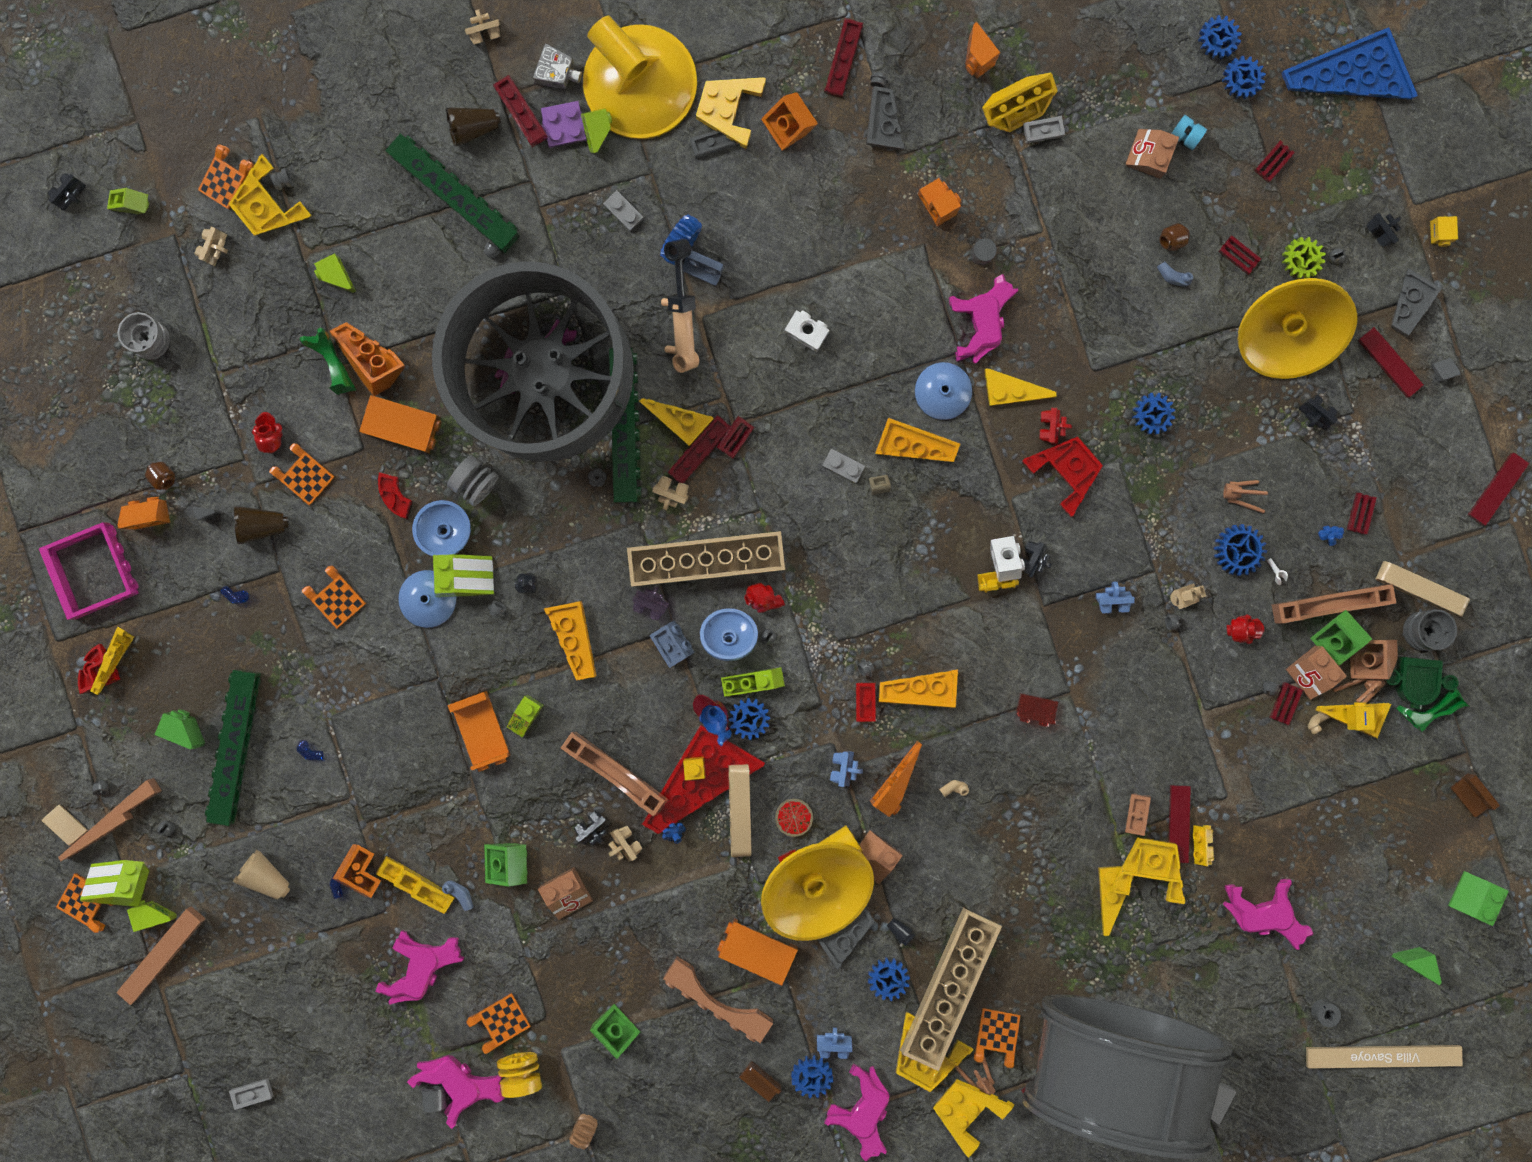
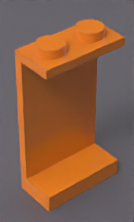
[359,395,441,453]
[448,691,511,772]
[717,918,798,985]

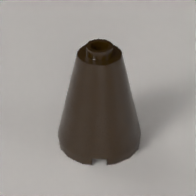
[446,107,501,147]
[234,506,289,544]

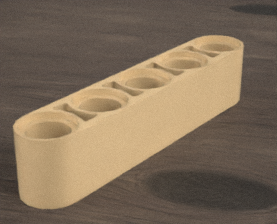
[1375,561,1470,617]
[729,764,751,857]

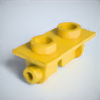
[978,572,1019,593]
[1193,825,1214,866]

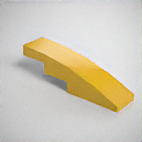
[376,856,455,914]

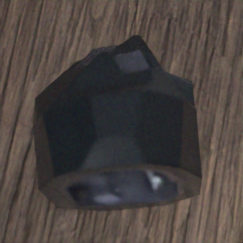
[514,573,536,593]

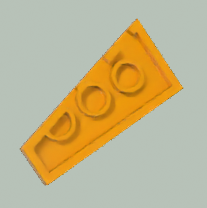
[875,418,960,462]
[544,601,596,680]
[878,669,958,708]

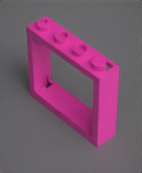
[39,522,139,620]

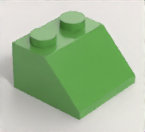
[1310,610,1372,666]
[155,709,205,749]
[484,843,528,887]
[1448,871,1509,926]

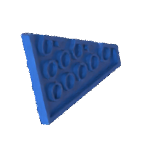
[1281,27,1418,99]

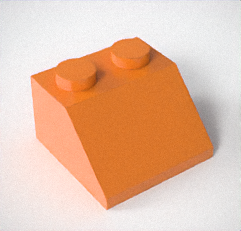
[965,22,1000,79]
[761,92,818,150]
[117,497,170,530]

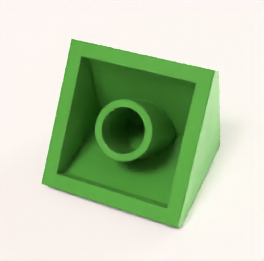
[1391,947,1442,985]
[590,1004,640,1059]

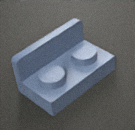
[683,250,724,286]
[649,621,694,668]

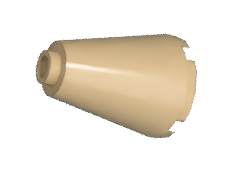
[233,849,290,900]

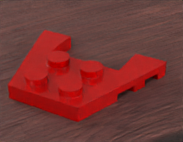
[1022,437,1103,517]

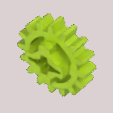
[1282,237,1326,279]

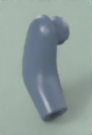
[1157,262,1193,287]
[442,880,473,911]

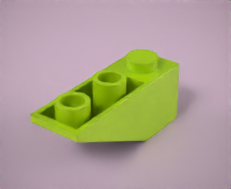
[721,667,785,697]

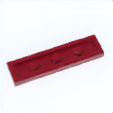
[824,18,863,98]
[493,75,548,148]
[1358,327,1424,398]
[667,415,731,484]
[1468,452,1529,526]
[1168,785,1191,863]

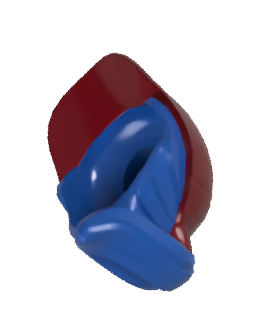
[693,694,732,746]

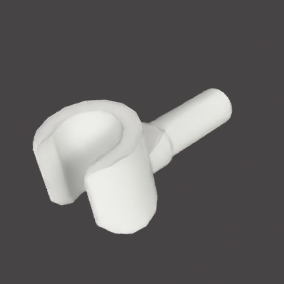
[1267,558,1288,585]

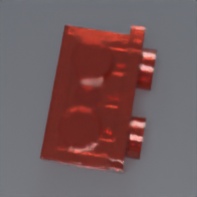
[1015,693,1058,727]

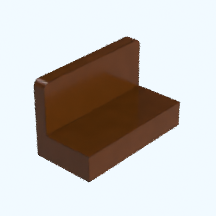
[1451,773,1500,817]
[739,1061,781,1102]

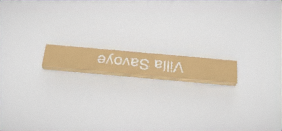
[1306,1045,1462,1068]

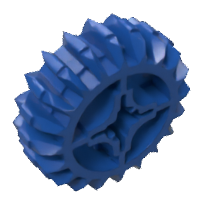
[660,214,702,265]
[1213,524,1267,576]

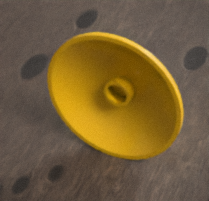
[583,15,697,139]
[1237,278,1357,379]
[761,825,874,941]

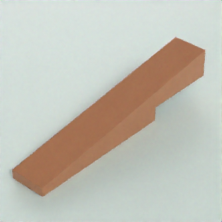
[58,778,162,861]
[117,906,205,1005]

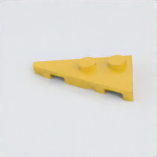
[984,369,1057,406]
[639,398,714,446]
[91,627,134,695]
[1315,703,1391,738]
[1098,866,1134,936]

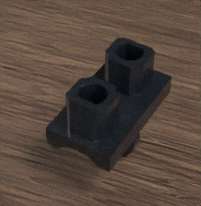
[48,173,86,211]
[1366,212,1402,248]
[1299,395,1338,430]
[1021,541,1052,578]
[574,811,611,846]

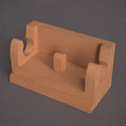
[1125,793,1151,836]

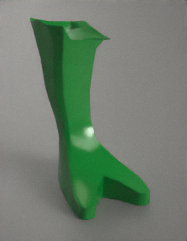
[300,328,357,395]
[1396,688,1470,732]

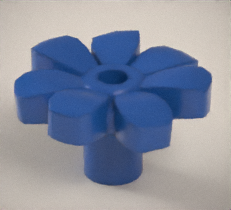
[1318,526,1344,546]
[662,823,686,844]

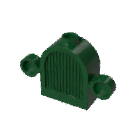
[1384,657,1459,709]

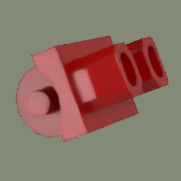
[1040,408,1072,445]

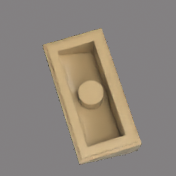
[42,804,88,846]

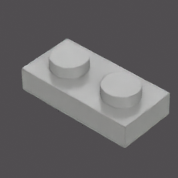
[1023,116,1065,144]
[603,190,644,232]
[822,449,865,483]
[229,1078,274,1110]

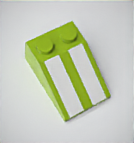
[433,554,494,597]
[80,860,149,907]

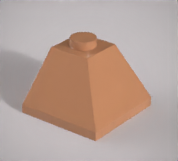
[1350,640,1398,679]
[859,830,902,884]

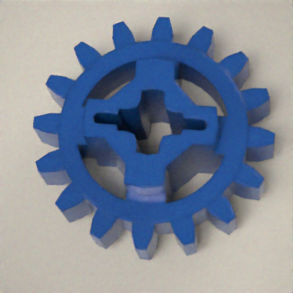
[1198,15,1242,59]
[1222,56,1266,100]
[1132,393,1175,435]
[729,698,770,740]
[868,957,910,1001]
[791,1055,833,1098]

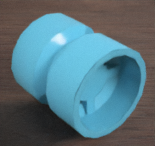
[1171,115,1207,151]

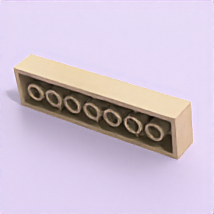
[627,531,785,587]
[900,908,1002,1071]

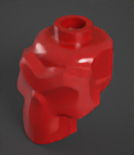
[252,412,283,453]
[744,583,785,613]
[1227,614,1264,645]

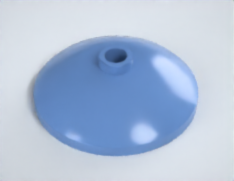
[915,362,972,420]
[412,500,471,556]
[399,570,457,628]
[700,608,758,661]

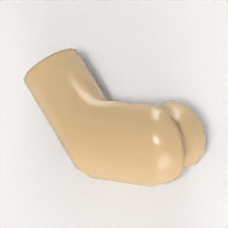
[1308,713,1330,734]
[939,780,969,797]

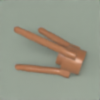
[1223,480,1268,513]
[1333,679,1386,704]
[955,1056,996,1095]

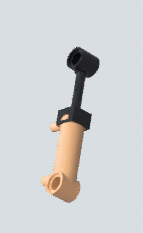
[661,238,699,373]

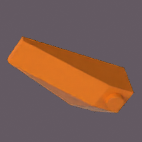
[330,322,405,396]
[870,741,922,817]

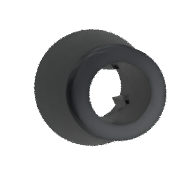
[887,918,915,946]

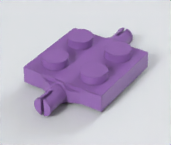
[541,101,587,148]

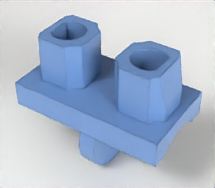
[1096,581,1134,613]
[830,751,863,787]
[817,1027,852,1059]

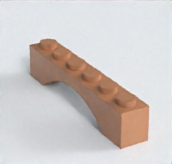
[1271,584,1396,624]
[561,732,669,816]
[663,956,773,1043]

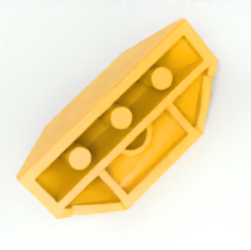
[982,73,1057,132]

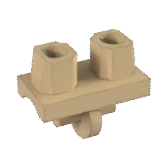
[465,10,500,44]
[195,227,228,266]
[652,476,689,510]
[1170,583,1206,609]
[608,826,643,862]

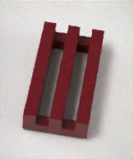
[1254,140,1295,183]
[1218,235,1261,275]
[716,416,755,459]
[1347,493,1377,535]
[1269,682,1303,725]

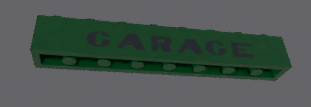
[385,133,520,253]
[609,348,642,503]
[205,669,261,826]

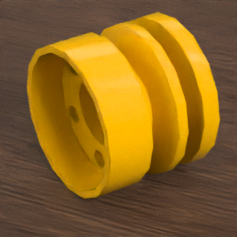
[497,1052,542,1098]

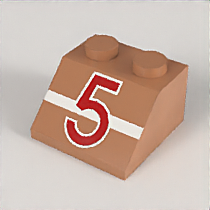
[1125,129,1179,179]
[1285,646,1347,700]
[538,867,593,920]

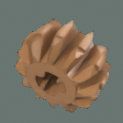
[569,1114,598,1150]

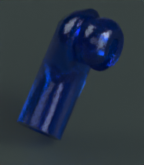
[220,586,249,604]
[296,740,324,761]
[329,872,343,899]

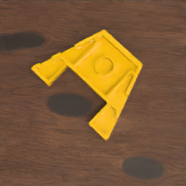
[696,78,766,149]
[229,154,312,236]
[1110,837,1185,904]
[896,1012,973,1092]
[933,1079,1014,1158]

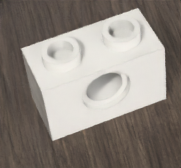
[784,310,829,352]
[990,536,1025,582]

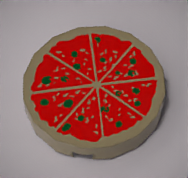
[775,798,813,837]

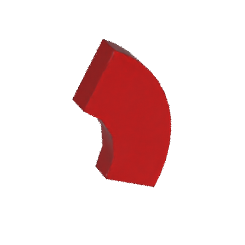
[378,472,412,519]

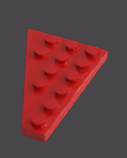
[642,725,765,834]

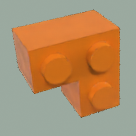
[918,178,961,227]
[333,844,381,898]

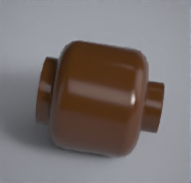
[1160,223,1190,251]
[145,462,175,490]

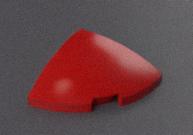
[78,644,121,694]

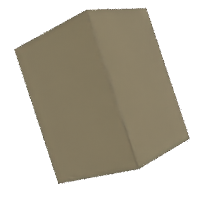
[869,475,891,495]

